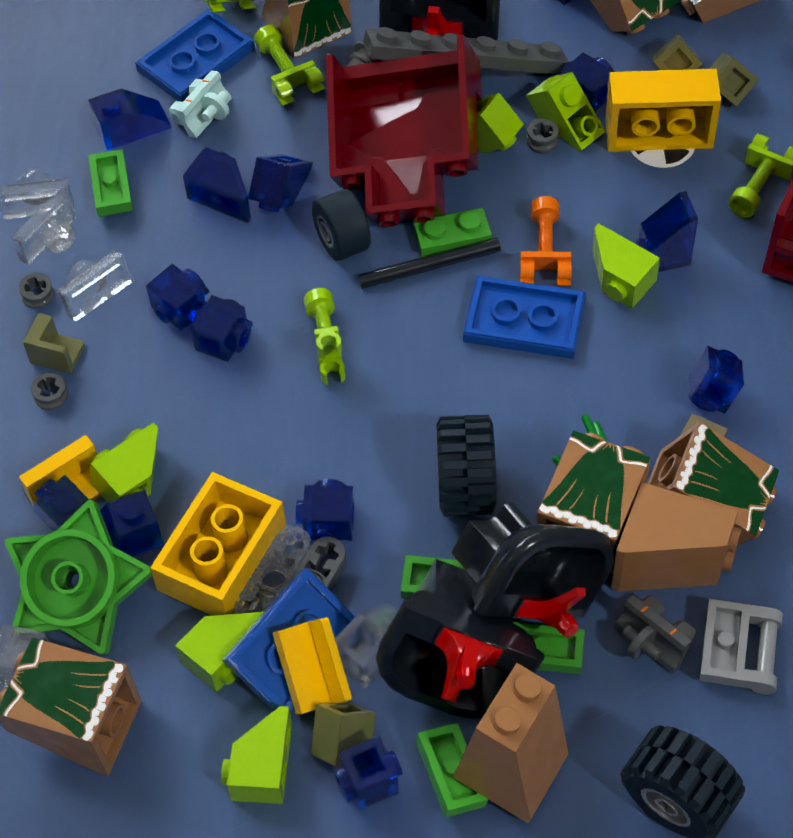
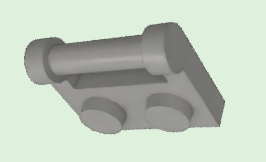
[699,598,783,695]

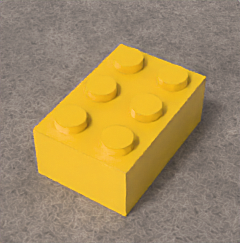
[605,69,721,152]
[150,472,287,616]

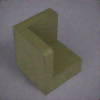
[652,32,703,70]
[709,52,759,106]
[23,313,85,374]
[311,701,376,767]

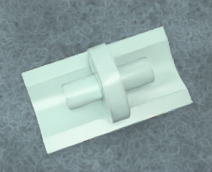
[169,70,232,138]

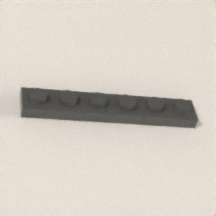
[363,27,570,75]

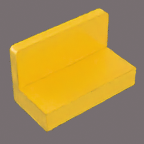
[19,435,102,527]
[272,617,352,715]

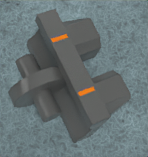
[614,594,696,673]

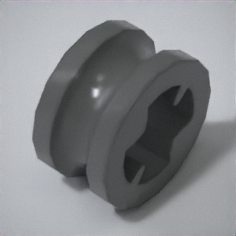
[527,118,559,154]
[19,272,54,308]
[31,372,68,410]

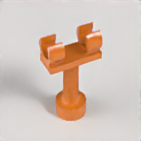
[520,196,572,286]

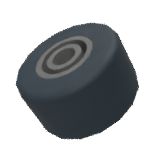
[312,189,371,261]

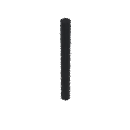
[358,237,501,289]

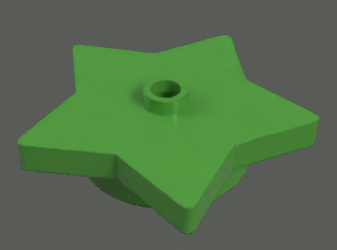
[4,500,152,655]

